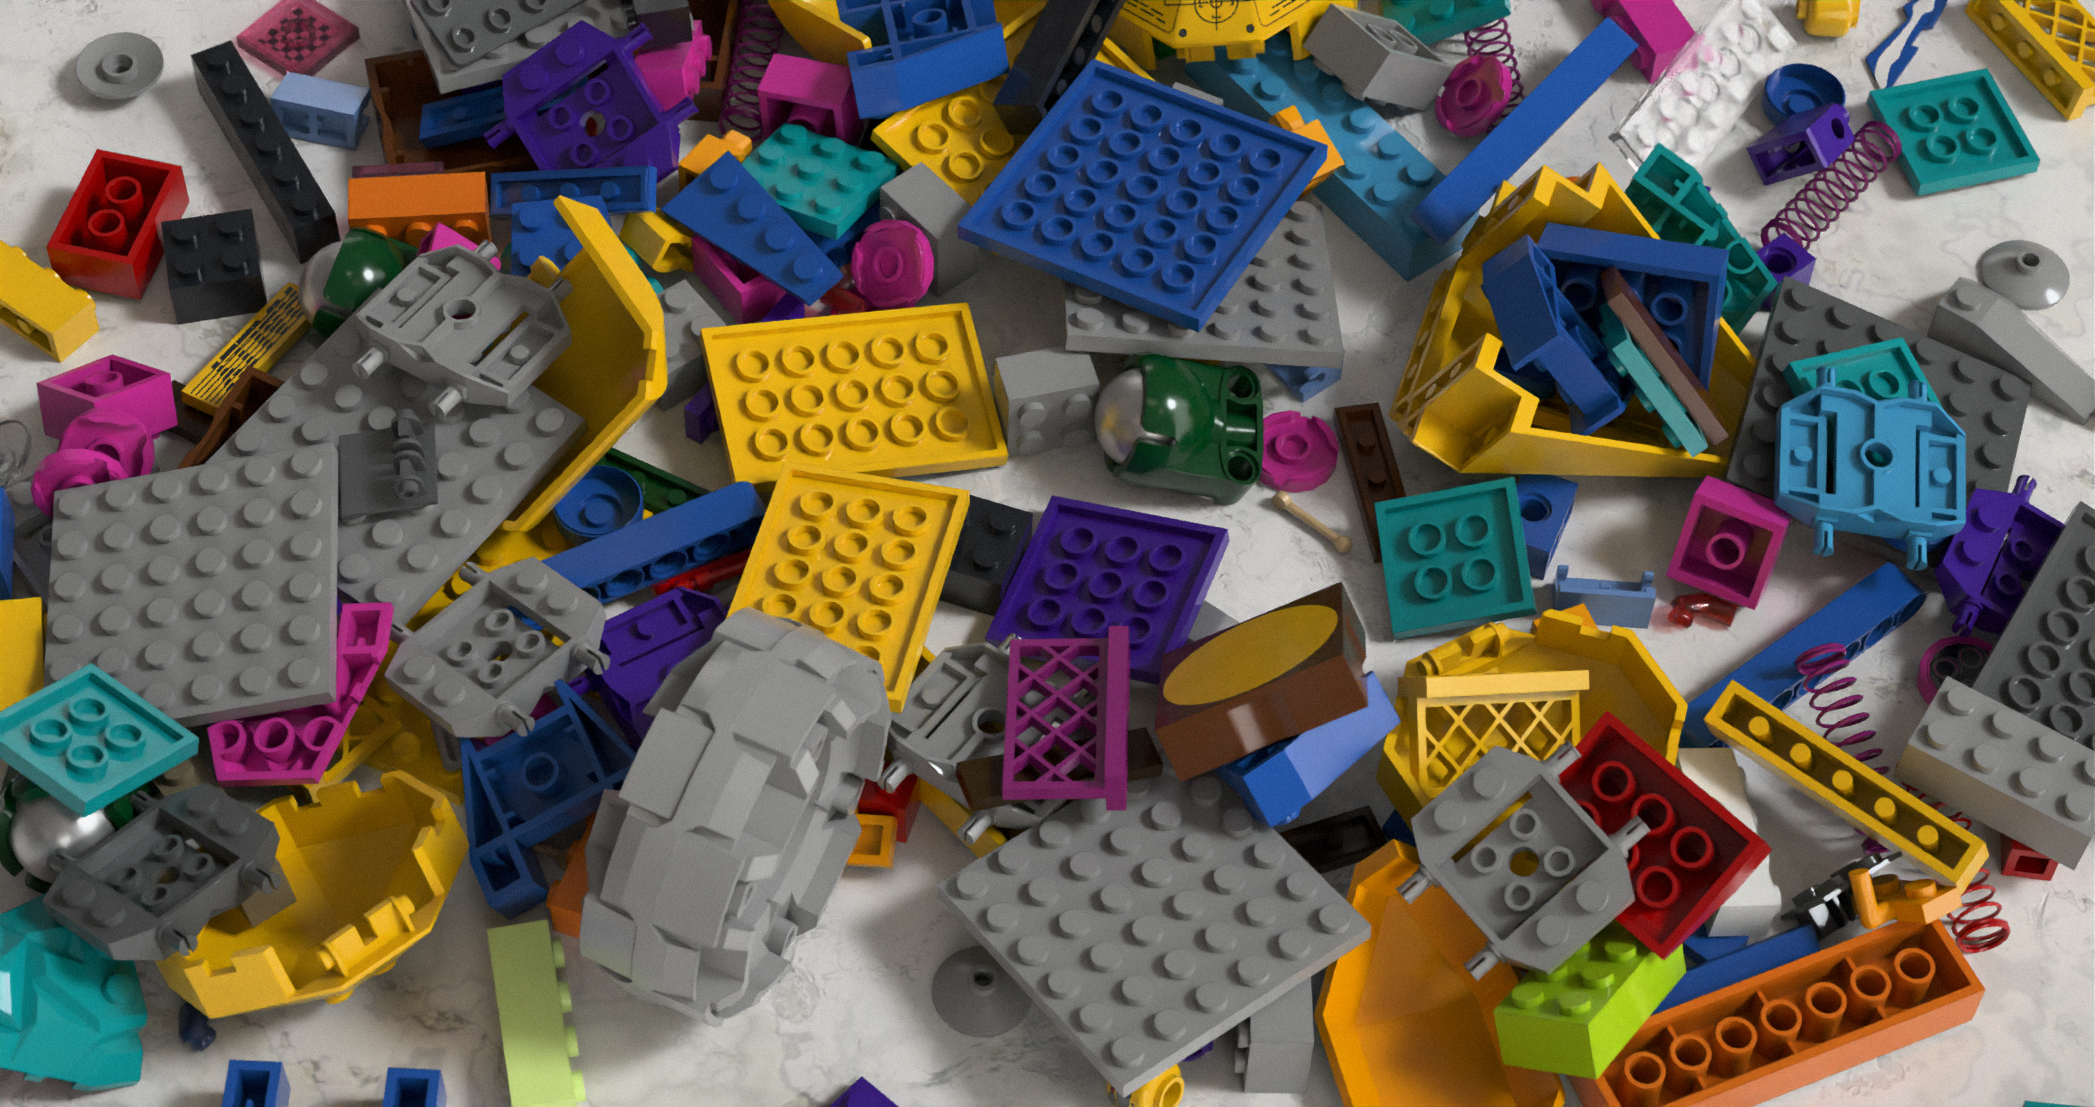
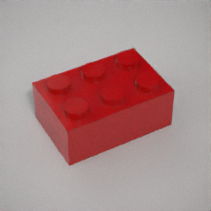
[46,149,190,300]

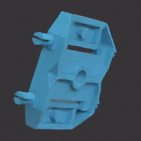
[1774,366,1966,571]

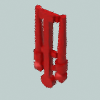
[649,548,752,596]

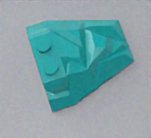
[1624,143,1778,337]
[0,894,148,1091]

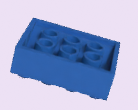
[1537,222,1729,392]

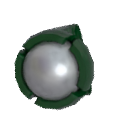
[299,226,418,349]
[1094,351,1264,505]
[0,764,157,894]

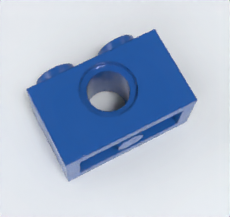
[1516,474,1579,580]

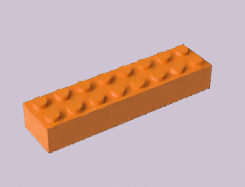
[1566,918,1986,1107]

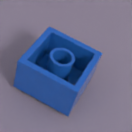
[511,195,612,277]

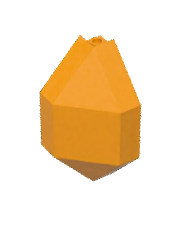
[1314,839,1566,1107]

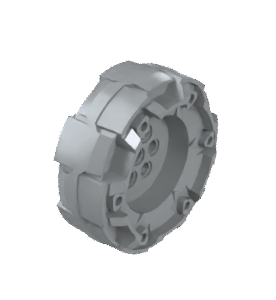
[580,607,891,1027]

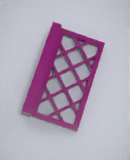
[1002,626,1130,810]

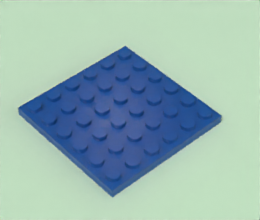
[957,58,1328,333]

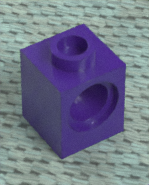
[1756,233,1816,311]

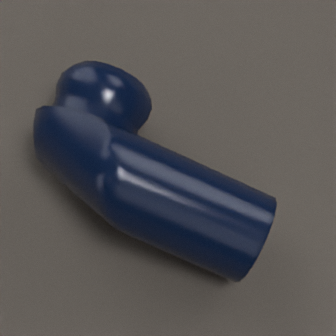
[178,1001,216,1052]

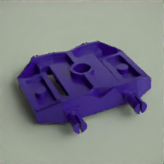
[483,20,699,217]
[1934,475,2064,637]
[567,586,731,753]

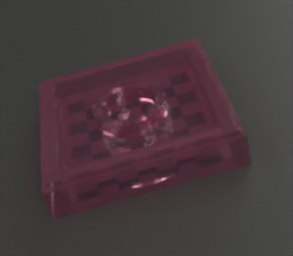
[236,0,360,76]

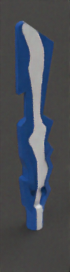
[1865,0,1947,89]

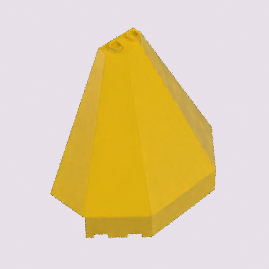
[1388,161,1756,478]

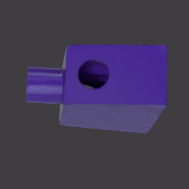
[1746,102,1854,186]

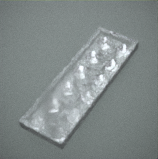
[1608,0,1798,172]

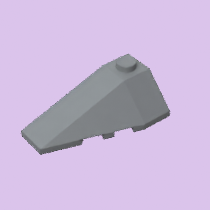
[1926,277,2095,425]

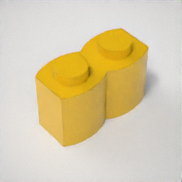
[618,206,695,273]

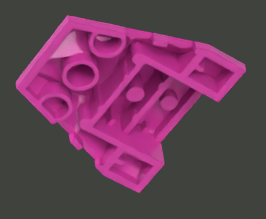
[207,602,394,787]

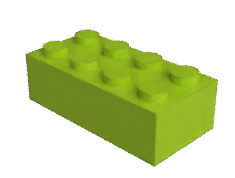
[1493,919,1686,1080]

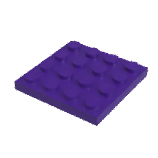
[985,495,1230,685]

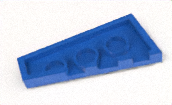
[660,150,844,307]

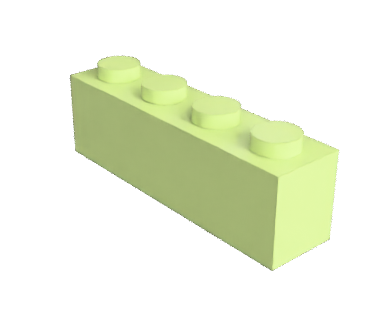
[487,919,586,1107]

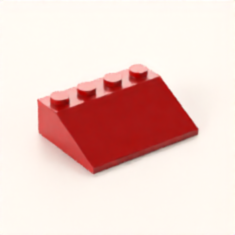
[1558,710,1772,961]

